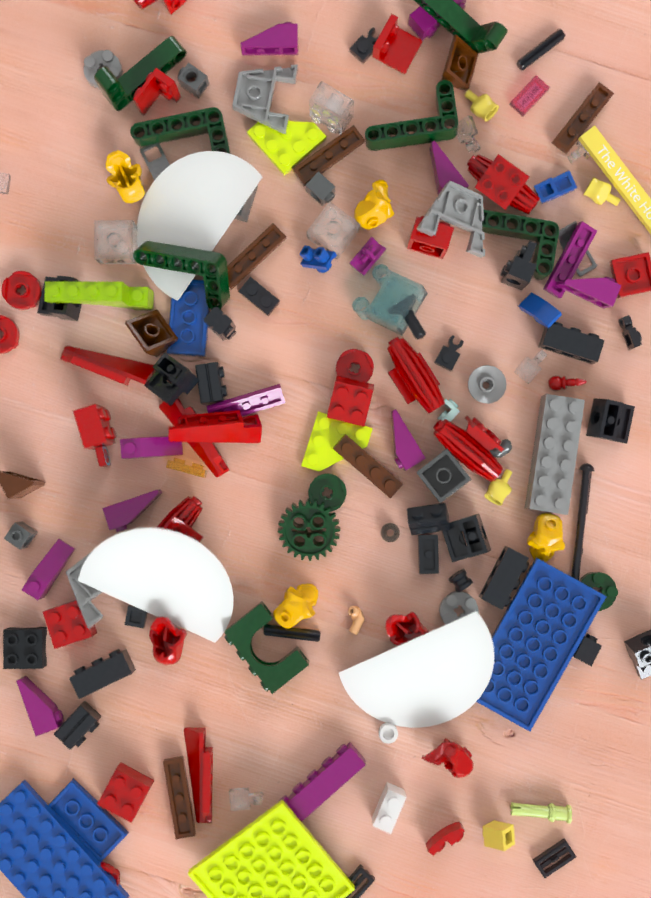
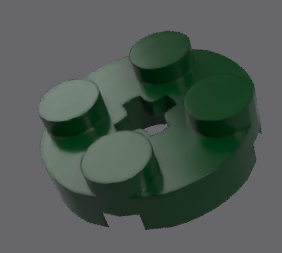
[308,474,347,512]
[579,572,618,611]

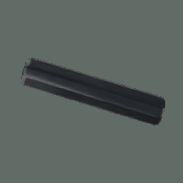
[517,29,565,70]
[264,624,321,642]

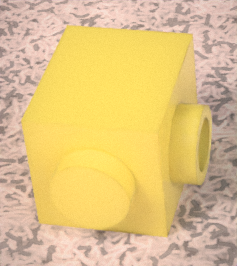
[483,820,515,851]

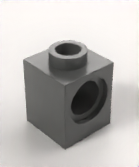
[178,63,209,99]
[305,171,335,206]
[4,521,38,550]

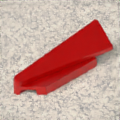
[60,346,155,386]
[159,398,230,477]
[168,410,262,443]
[184,727,213,823]

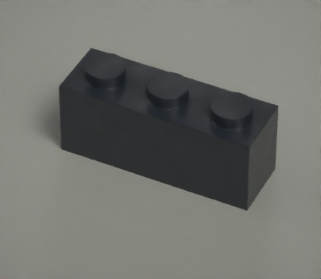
[538,322,605,365]
[479,546,529,610]
[69,649,136,699]

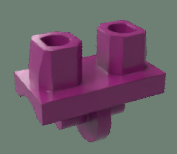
[349,237,386,276]

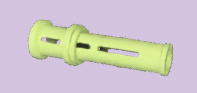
[510,802,572,824]

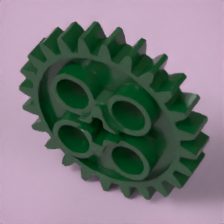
[278,498,340,561]

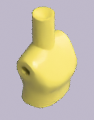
[465,90,499,122]
[583,177,621,206]
[484,469,512,506]

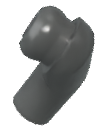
[489,439,512,458]

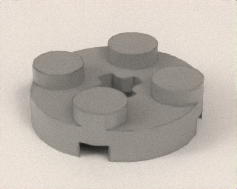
[84,50,123,90]
[439,591,479,625]

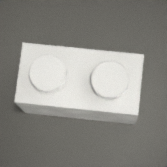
[372,782,406,834]

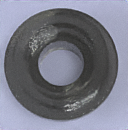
[380,523,400,542]

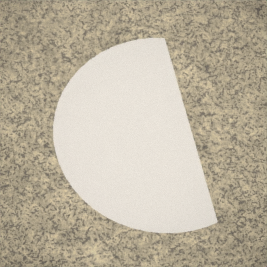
[137,151,262,301]
[78,528,233,642]
[339,612,494,728]

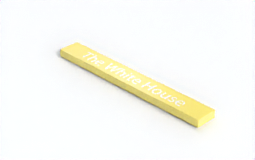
[578,125,651,234]

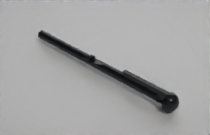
[571,463,595,581]

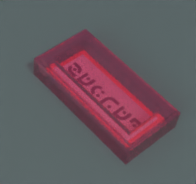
[509,75,550,117]

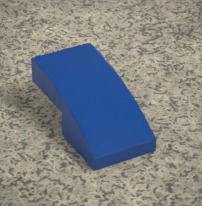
[534,170,577,204]
[518,292,562,328]

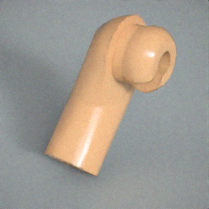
[348,606,365,635]

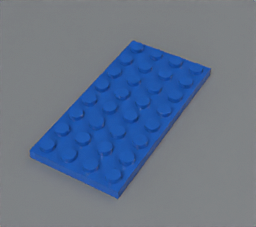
[476,557,607,732]
[0,780,130,898]

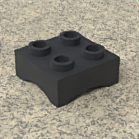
[3,627,47,669]

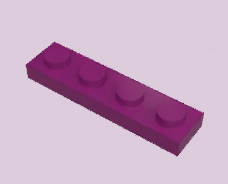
[543,221,597,298]
[206,384,286,416]

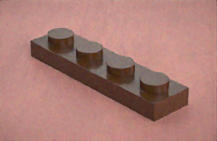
[552,82,614,154]
[293,125,365,186]
[227,223,287,290]
[333,434,403,499]
[163,756,196,839]

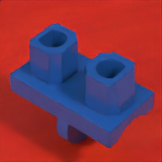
[300,245,337,273]

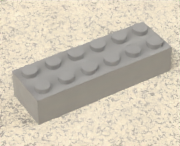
[525,394,585,515]

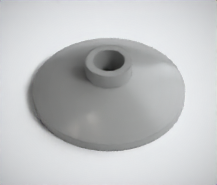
[468,365,506,404]

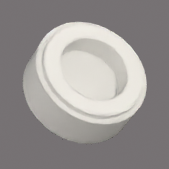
[378,723,398,744]

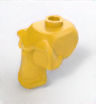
[106,150,145,203]
[354,179,394,230]
[527,513,565,562]
[273,583,319,629]

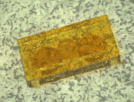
[166,458,207,478]

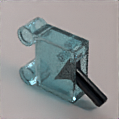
[352,264,428,340]

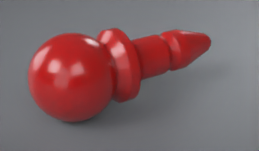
[548,376,587,391]

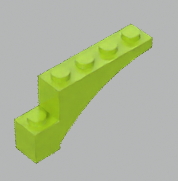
[45,282,154,310]

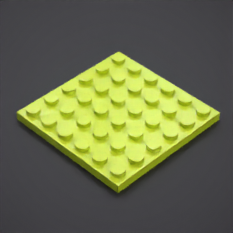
[188,800,355,898]

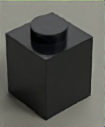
[573,633,602,667]

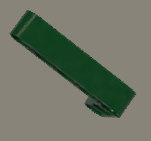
[414,0,508,54]
[94,36,187,111]
[365,80,458,151]
[130,107,231,154]
[482,210,559,280]
[133,241,230,310]

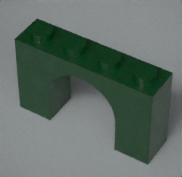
[224,601,309,694]

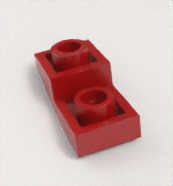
[425,822,465,856]

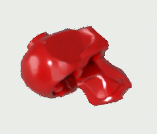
[385,611,429,646]
[149,617,187,665]
[422,738,474,778]

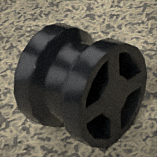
[448,569,473,593]

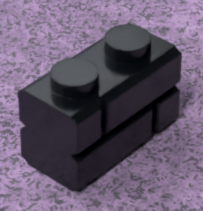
[204,307,236,341]
[195,362,228,405]
[407,503,450,535]
[54,701,101,749]

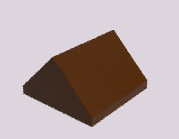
[441,35,478,90]
[125,309,178,357]
[0,471,45,499]

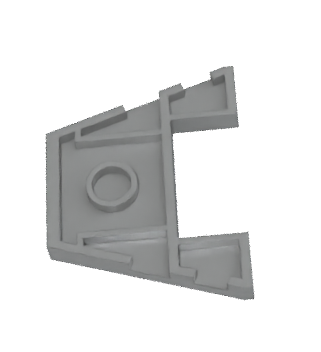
[232,65,298,134]
[417,181,485,258]
[66,553,103,629]

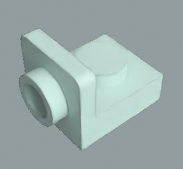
[437,399,460,422]

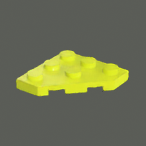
[247,121,326,176]
[301,411,373,472]

